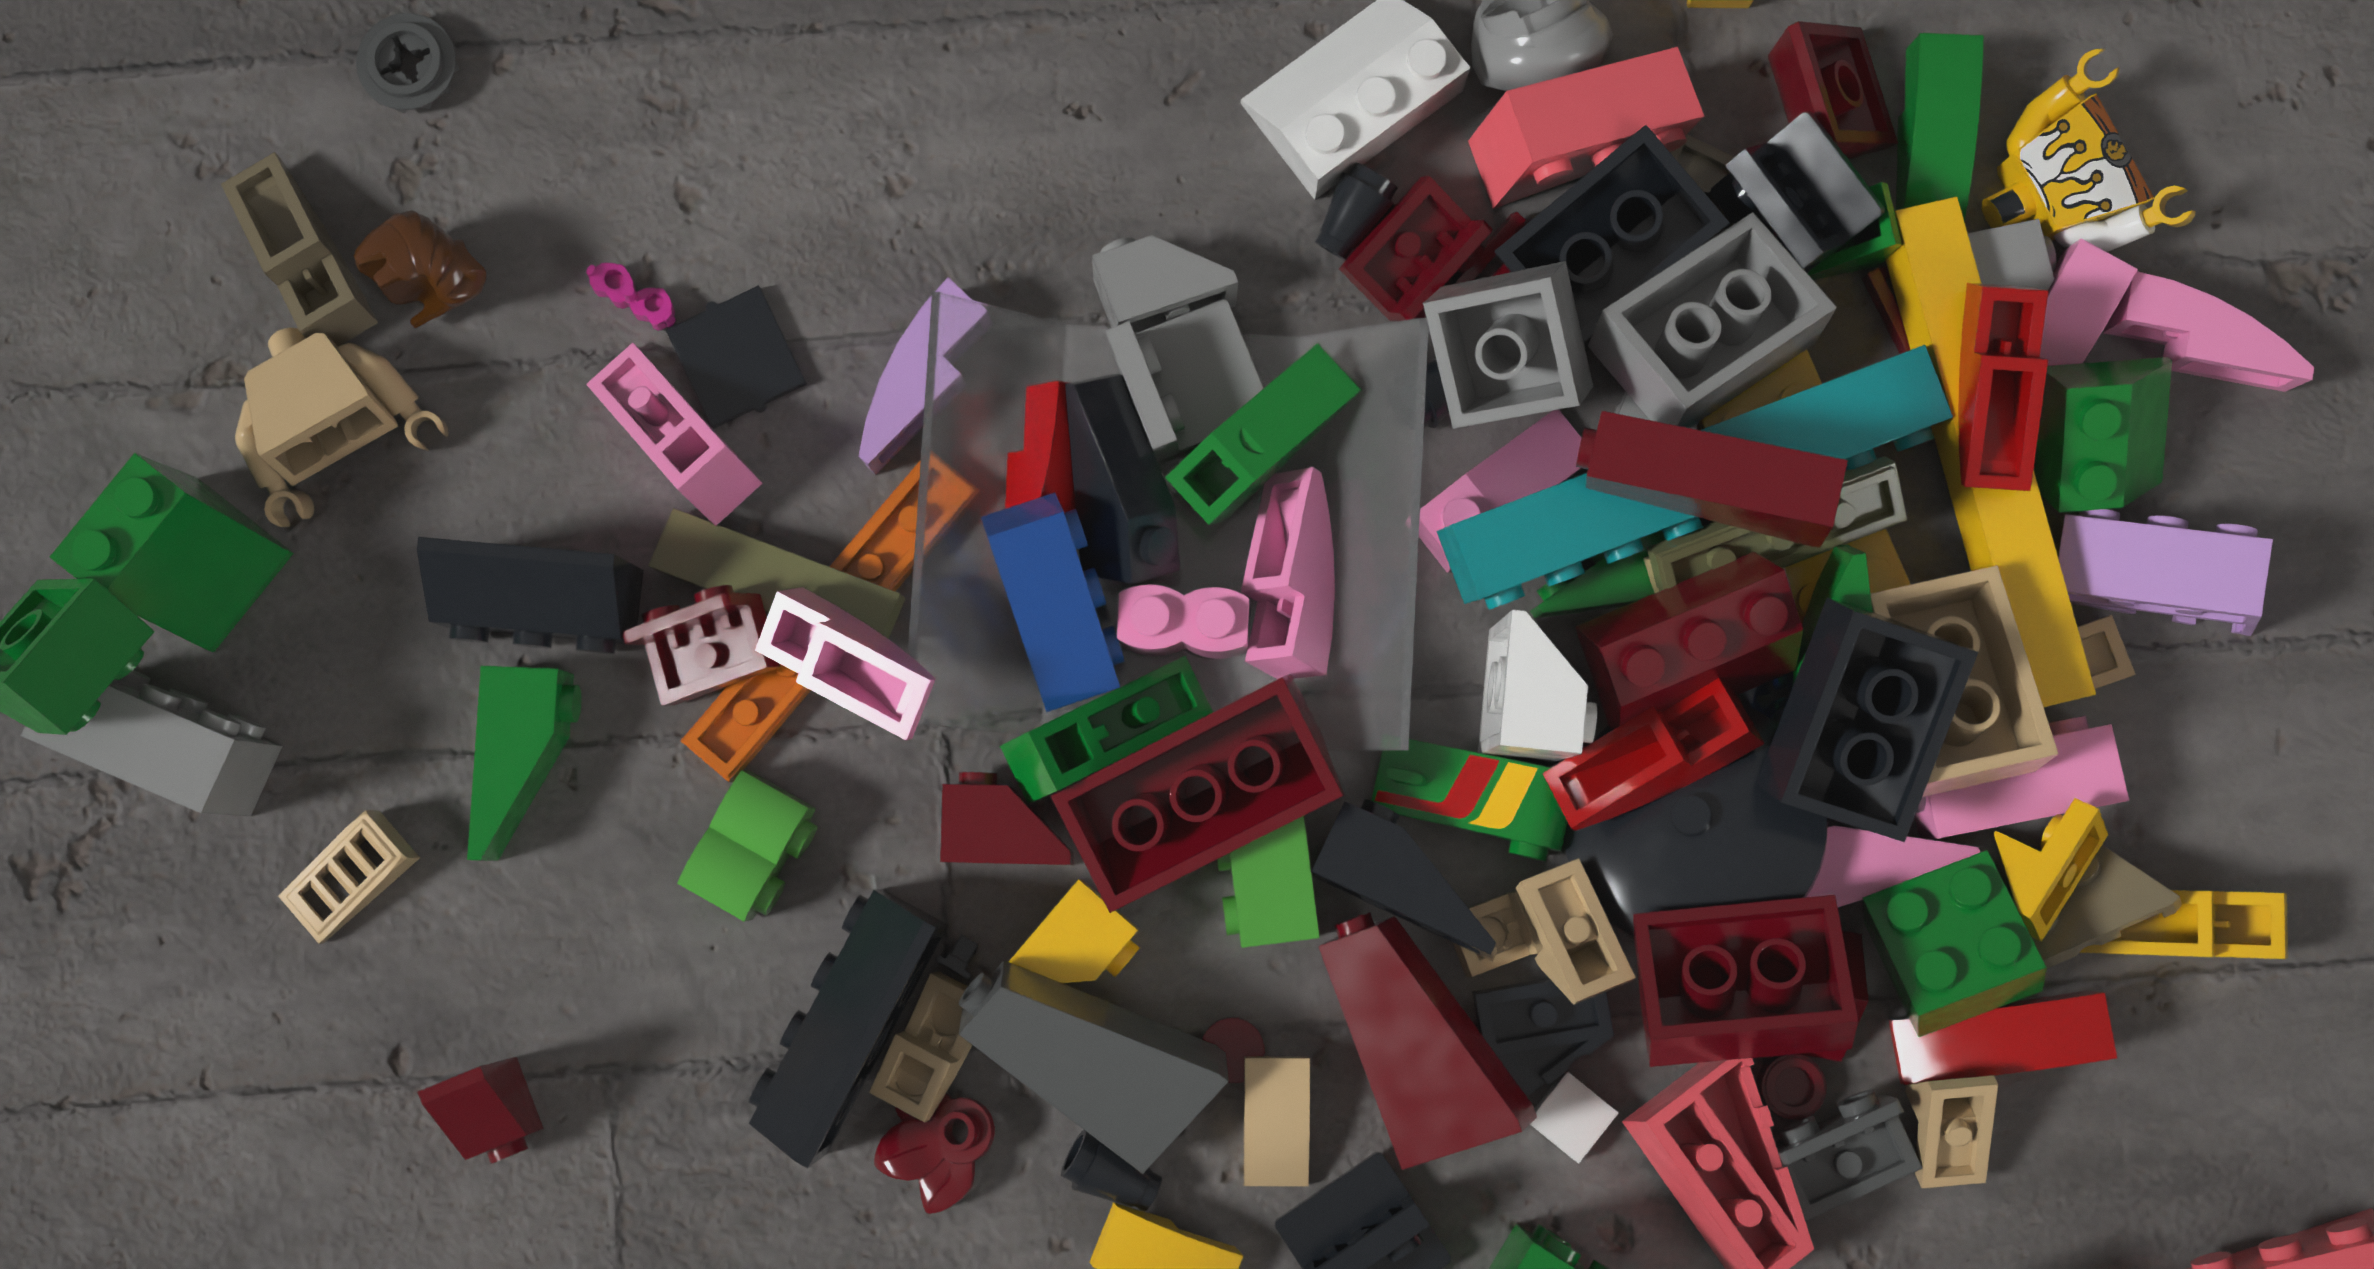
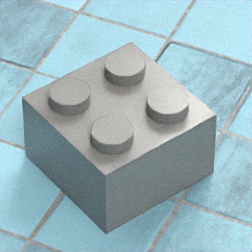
[1423,261,1593,429]

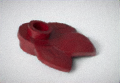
[874,1093,995,1214]

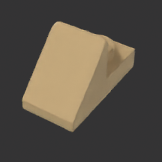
[1516,858,1636,1004]
[1905,1075,1998,1189]

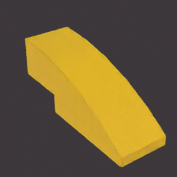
[2079,890,2288,959]

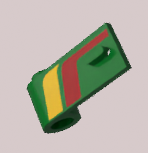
[1371,734,1567,861]

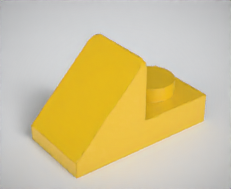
[1994,798,2108,942]

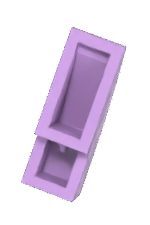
[859,277,989,475]

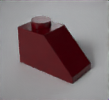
[940,772,1074,865]
[417,1056,544,1164]

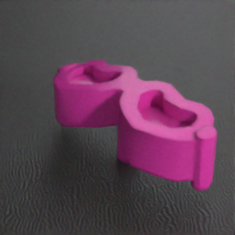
[586,263,676,331]

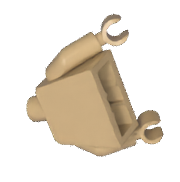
[235,328,448,527]

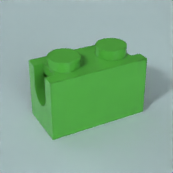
[1217,816,1320,948]

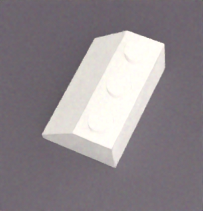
[1241,0,1470,200]
[1478,610,1597,763]

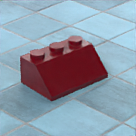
[1575,552,1803,731]
[1633,895,1859,1067]

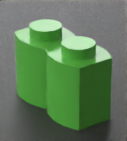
[677,770,818,922]

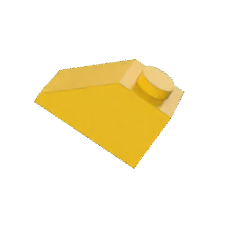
[1009,879,1140,983]

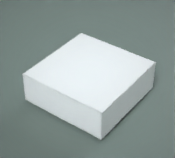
[1530,1071,1618,1164]

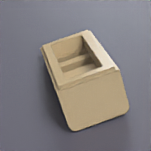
[278,810,420,944]

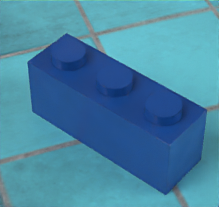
[981,493,1125,712]

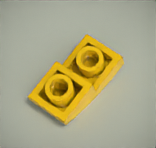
[1089,1202,1244,1269]

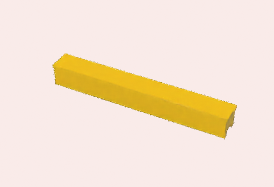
[1886,197,2096,707]

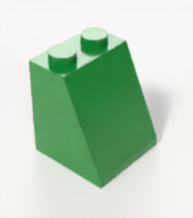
[50,453,294,652]

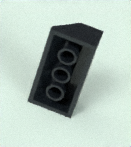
[749,889,949,1168]

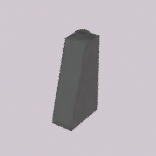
[959,960,1229,1174]

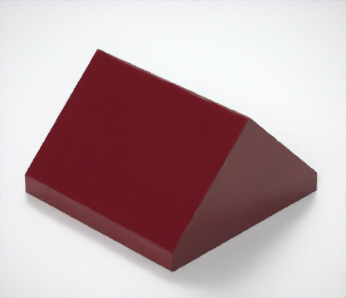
[1768,21,1898,159]

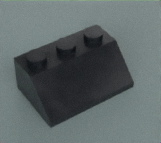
[1494,125,1730,351]
[417,537,644,654]
[1756,597,1979,842]

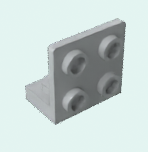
[1105,299,1263,462]

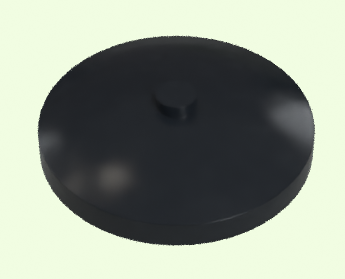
[1564,704,1827,940]

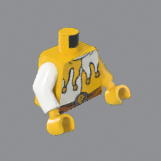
[1982,48,2196,252]

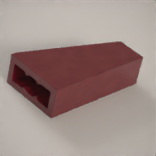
[1576,411,1848,548]
[1318,912,1537,1170]

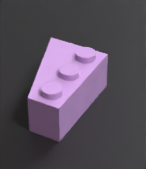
[2058,509,2273,636]

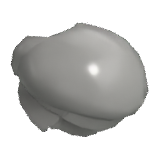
[1471,0,1614,91]

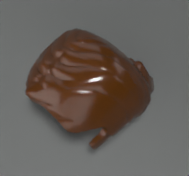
[353,210,487,329]

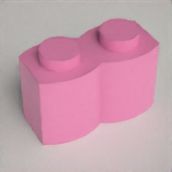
[1117,585,1250,659]

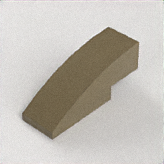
[221,152,378,346]

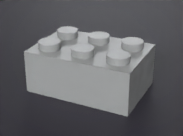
[1588,212,1837,428]
[20,670,283,817]

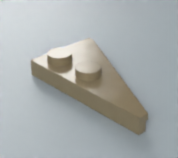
[2012,845,2182,969]

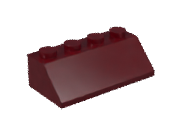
[1051,674,1344,913]

